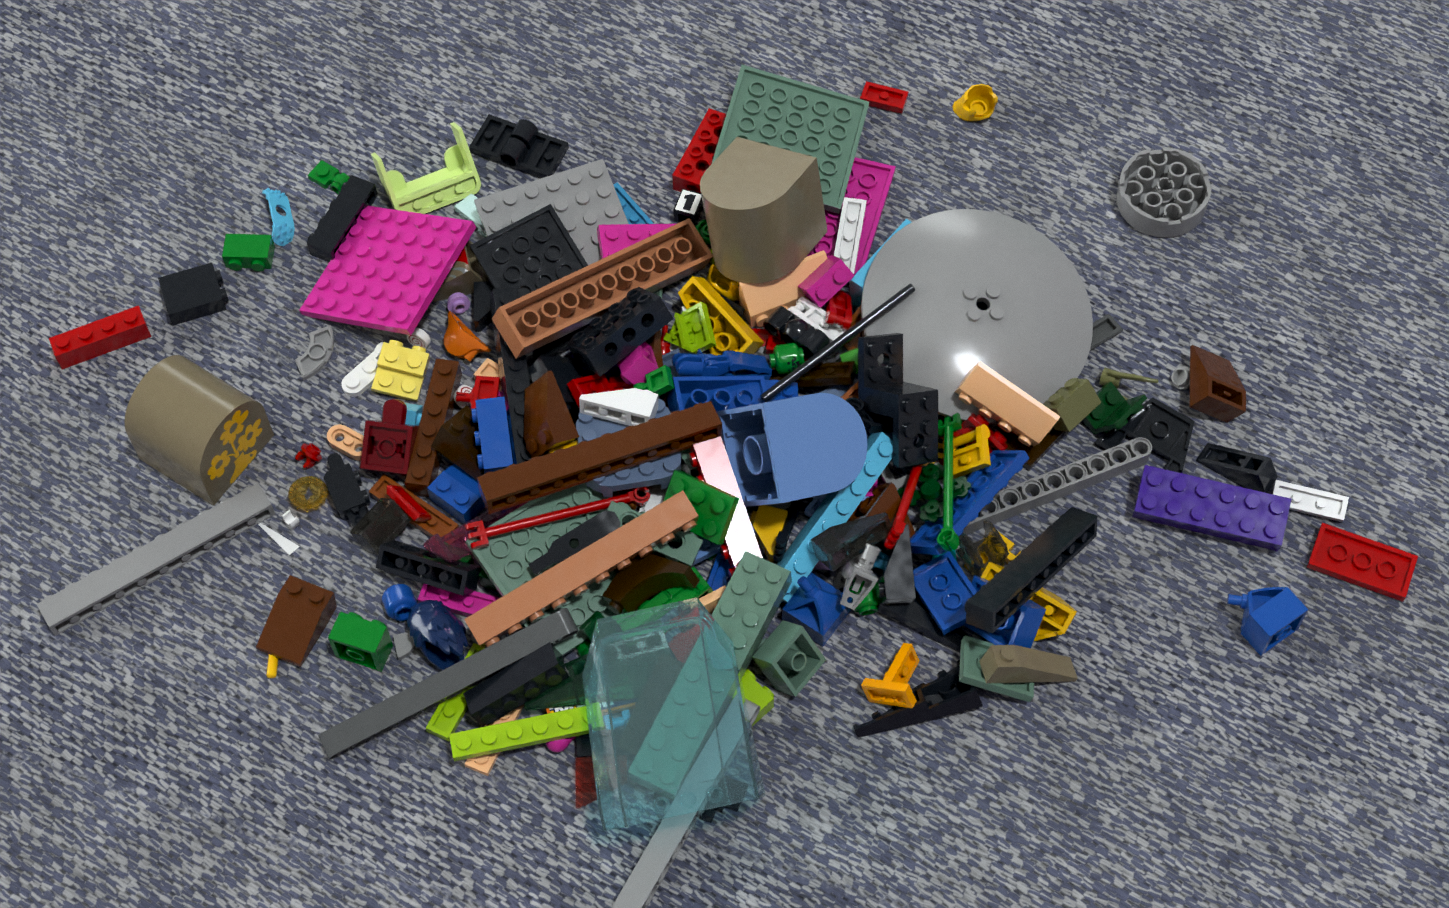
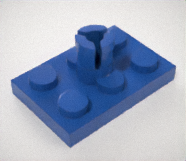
[913,551,977,635]

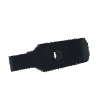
[528,510,621,575]

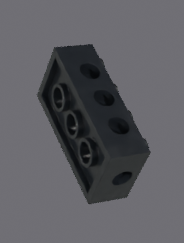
[566,287,673,377]

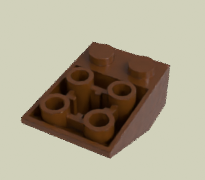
[1189,345,1246,423]

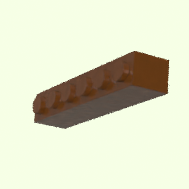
[405,358,462,498]

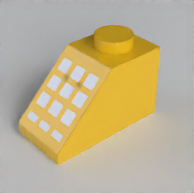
[750,505,788,563]

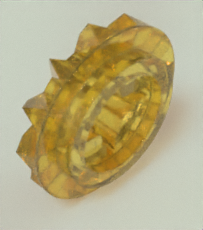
[288,476,328,512]

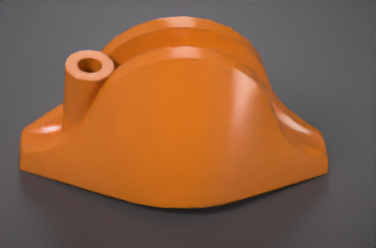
[444,311,492,362]

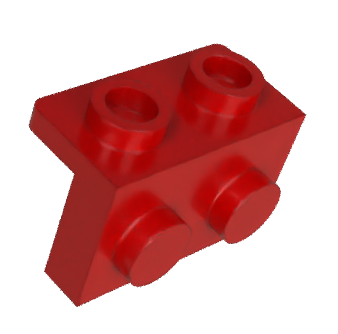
[567,374,624,409]

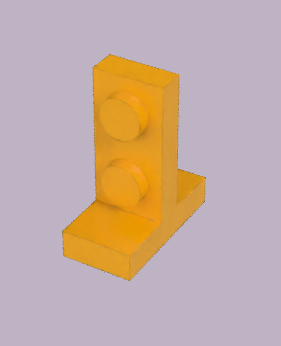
[861,643,919,709]

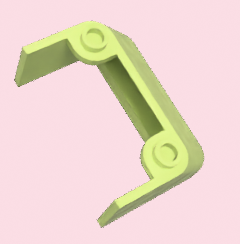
[371,122,481,214]

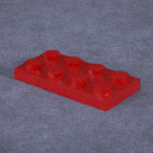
[1307,523,1418,602]

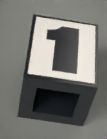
[673,189,704,227]

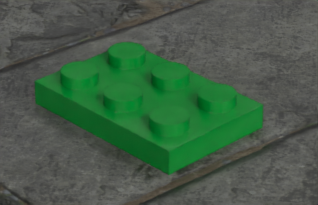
[663,470,740,545]

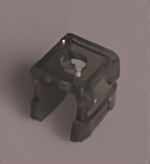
[956,520,1009,578]

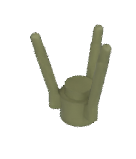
[1099,367,1159,400]

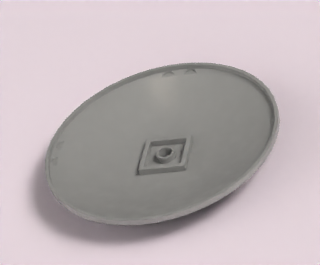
[861,209,1093,424]

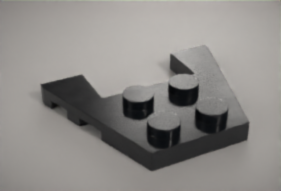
[1095,398,1195,473]

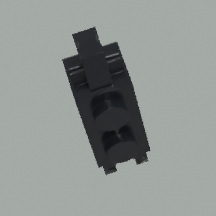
[324,453,371,532]

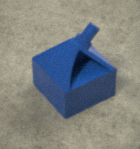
[782,572,852,647]
[1227,587,1308,656]

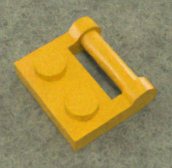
[943,424,991,479]

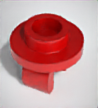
[295,443,322,469]

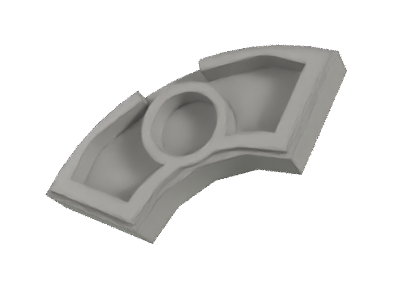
[295,325,334,381]

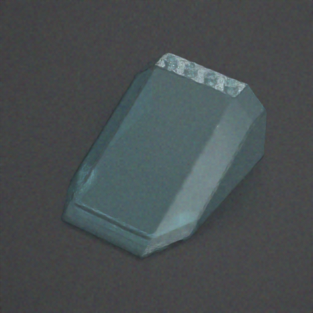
[582,597,766,831]

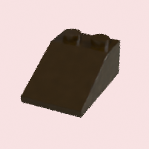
[431,405,484,480]

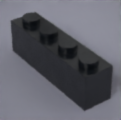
[307,175,378,262]
[463,642,570,727]

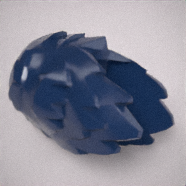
[407,600,468,671]

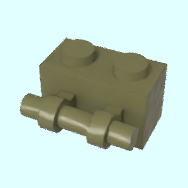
[1043,378,1101,432]

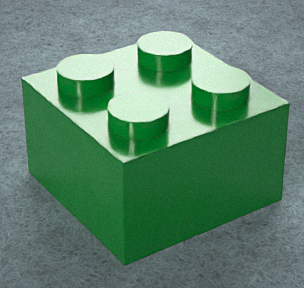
[328,612,393,672]

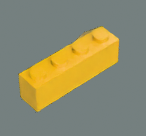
[678,276,764,355]

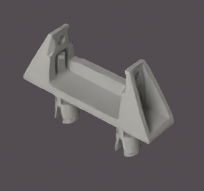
[833,536,881,610]

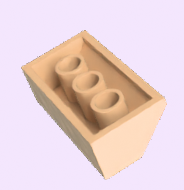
[739,250,827,328]
[955,361,1060,447]

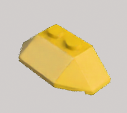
[981,562,1077,642]

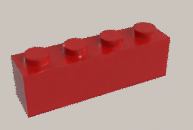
[49,305,151,370]

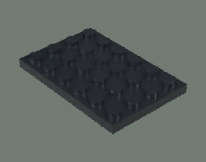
[470,204,614,360]

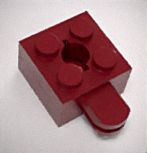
[360,399,419,474]

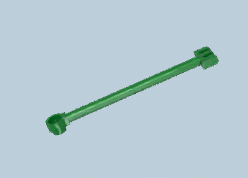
[937,413,962,551]

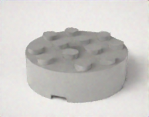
[1116,147,1212,238]

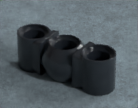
[763,306,830,359]

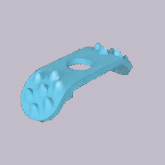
[262,188,295,246]

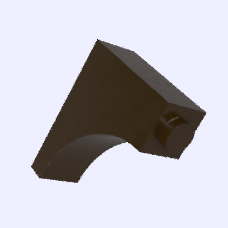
[602,554,700,616]

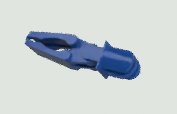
[672,349,772,380]

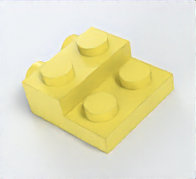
[371,340,430,402]

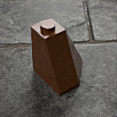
[843,482,915,556]

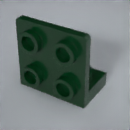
[1082,382,1147,434]

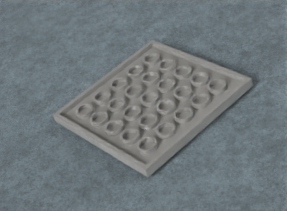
[474,159,629,265]

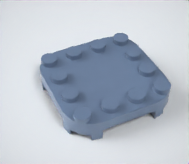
[576,399,681,497]

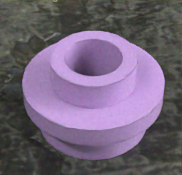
[447,292,470,314]

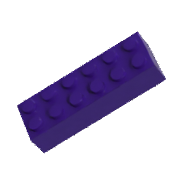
[1132,465,1292,551]

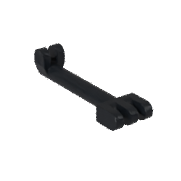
[773,497,813,561]

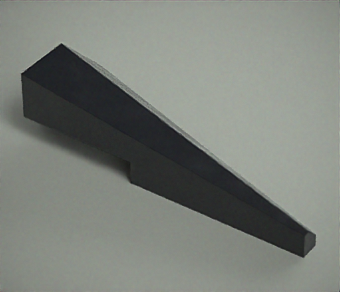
[878,592,968,653]
[853,660,983,737]

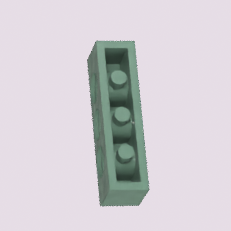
[608,501,703,568]

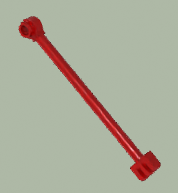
[884,464,923,549]
[465,487,651,550]

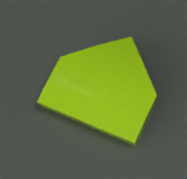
[663,302,716,354]

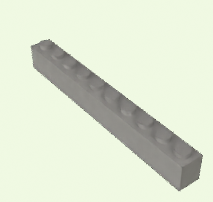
[36,483,275,636]

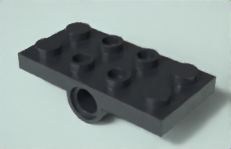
[469,114,569,178]

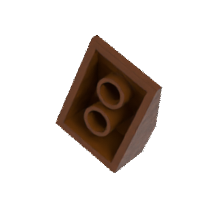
[524,370,579,458]
[256,575,337,667]

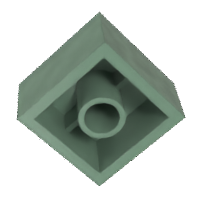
[752,620,826,697]

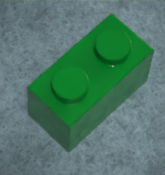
[222,234,275,271]

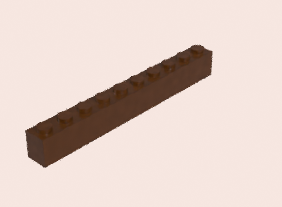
[477,401,722,514]

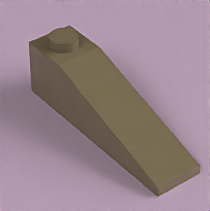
[979,645,1078,683]

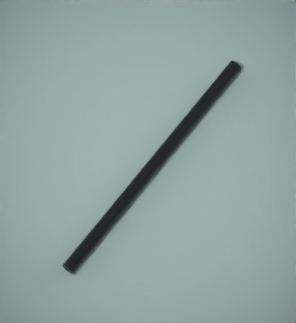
[760,284,915,402]

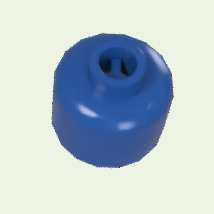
[382,584,417,621]

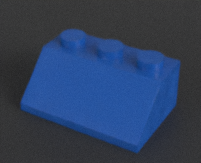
[471,397,513,474]

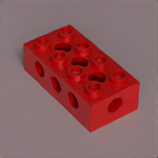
[672,108,726,193]

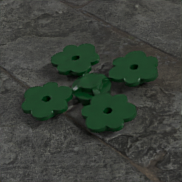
[897,463,971,523]

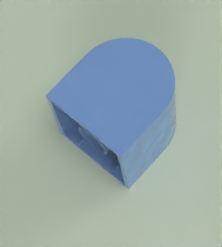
[717,393,868,507]

